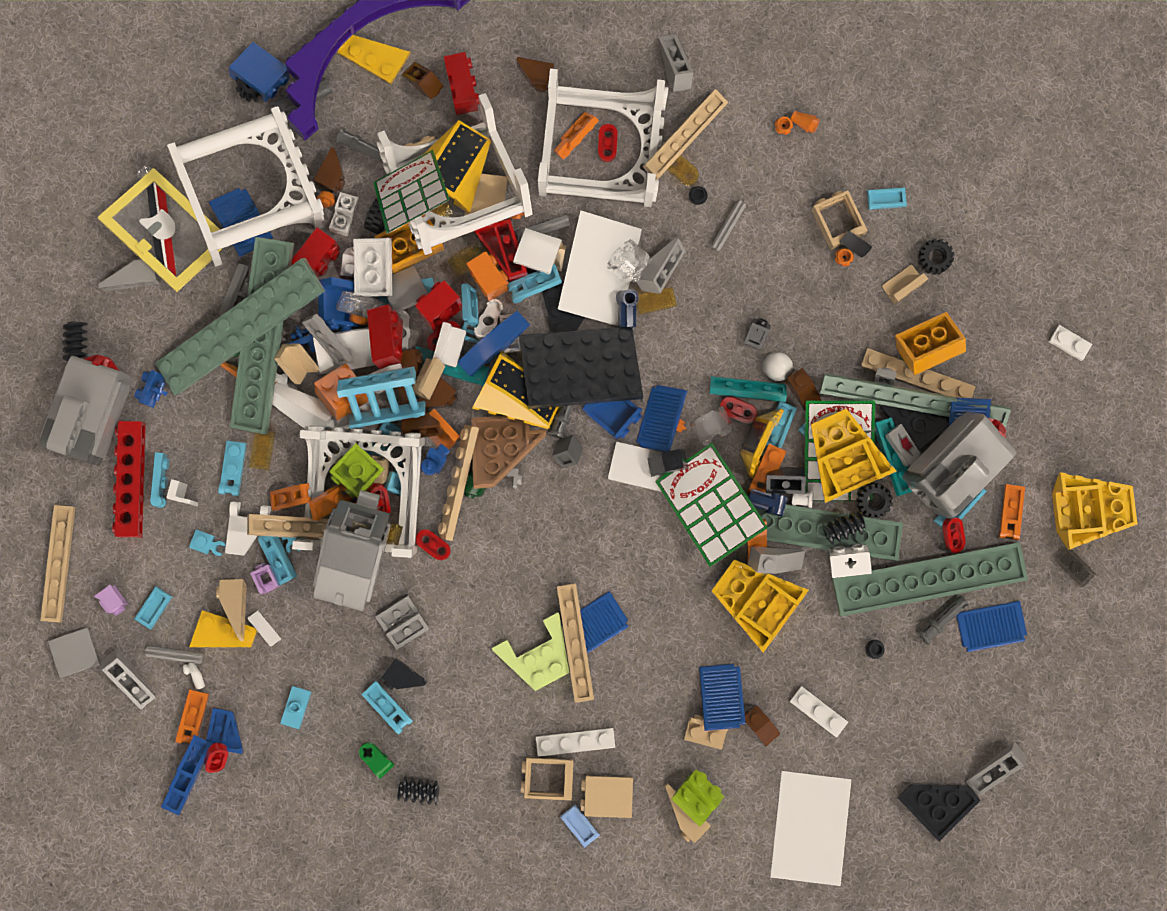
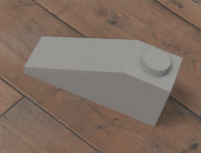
[658,34,693,92]
[635,238,686,293]
[98,259,160,291]
[748,546,805,574]
[101,649,156,710]
[966,742,1027,797]

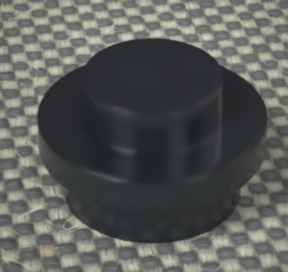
[689,186,708,205]
[865,639,885,659]

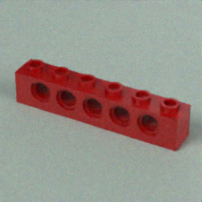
[112,421,146,538]

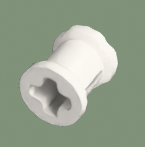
[792,491,813,508]

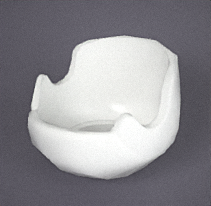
[763,352,793,381]

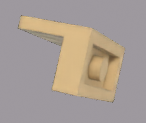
[882,265,928,304]
[274,344,319,384]
[413,357,445,400]

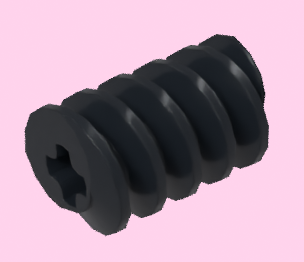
[62,321,88,361]
[822,510,866,545]
[397,776,439,806]

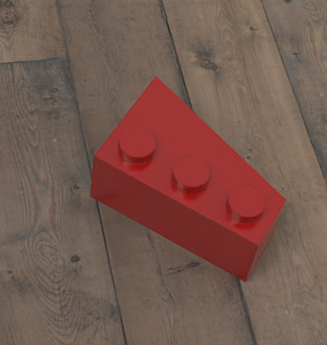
[443,52,480,115]
[474,219,528,282]
[367,304,403,369]

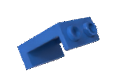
[229,42,290,102]
[318,277,359,332]
[582,400,642,440]

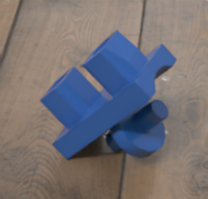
[288,325,316,353]
[134,370,168,408]
[421,444,450,475]

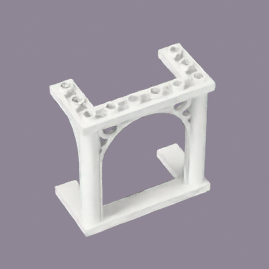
[538,69,668,207]
[376,93,533,255]
[167,106,325,267]
[292,426,425,558]

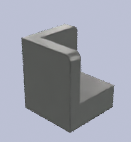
[552,435,583,469]

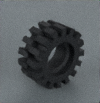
[364,198,385,235]
[918,238,954,275]
[856,483,893,518]

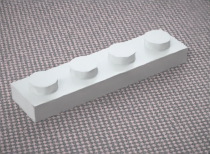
[536,728,615,756]

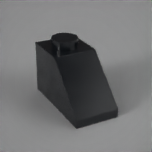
[647,449,689,477]
[766,467,806,494]
[381,658,428,690]

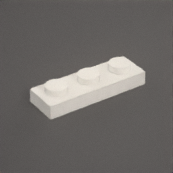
[789,686,848,738]

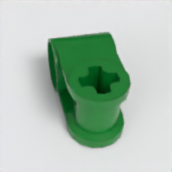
[359,742,395,779]

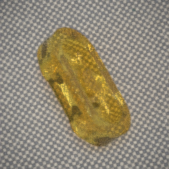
[667,155,699,186]

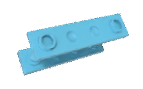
[337,367,426,429]

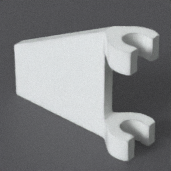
[225,501,271,556]

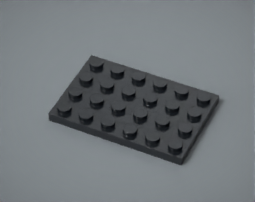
[519,327,643,409]

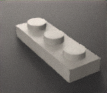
[302,313,353,366]

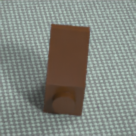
[516,57,554,92]
[402,62,444,99]
[314,147,345,194]
[784,367,822,411]
[417,377,458,409]
[401,411,444,437]
[745,704,780,746]

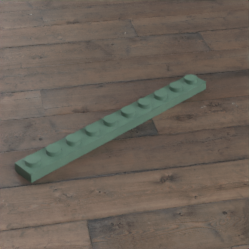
[819,373,1011,427]

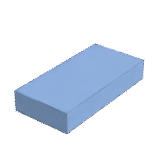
[560,804,600,848]

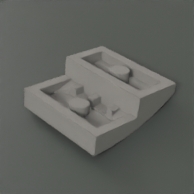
[387,266,428,313]
[375,594,429,650]
[48,628,99,679]

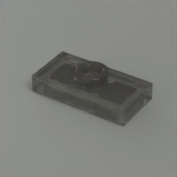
[1054,547,1096,588]

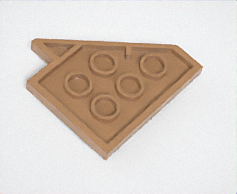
[471,416,546,489]

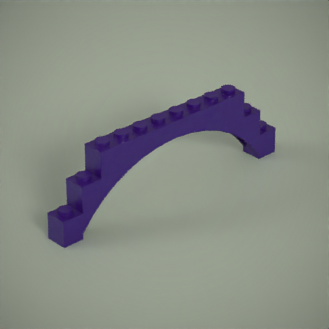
[285,0,470,141]

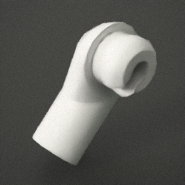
[183,663,205,689]

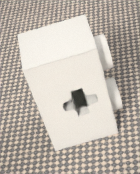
[829,544,872,578]

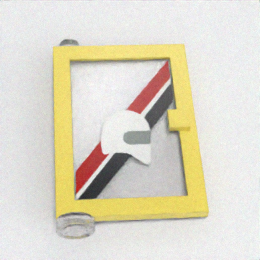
[98,165,232,292]

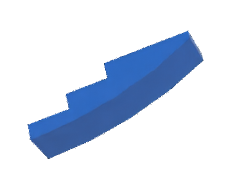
[458,311,530,376]
[161,735,212,815]

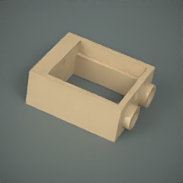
[812,190,868,250]
[521,757,573,800]

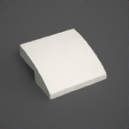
[513,228,562,274]

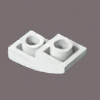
[329,192,359,236]

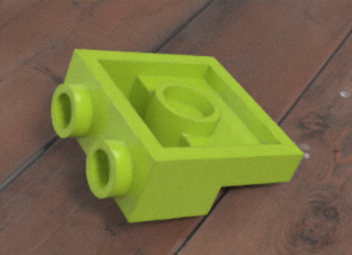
[329,443,385,498]
[671,769,725,827]

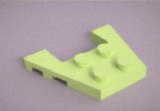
[492,612,570,691]

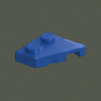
[206,708,244,754]

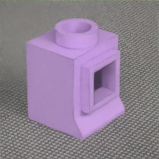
[250,563,281,594]
[94,585,128,616]

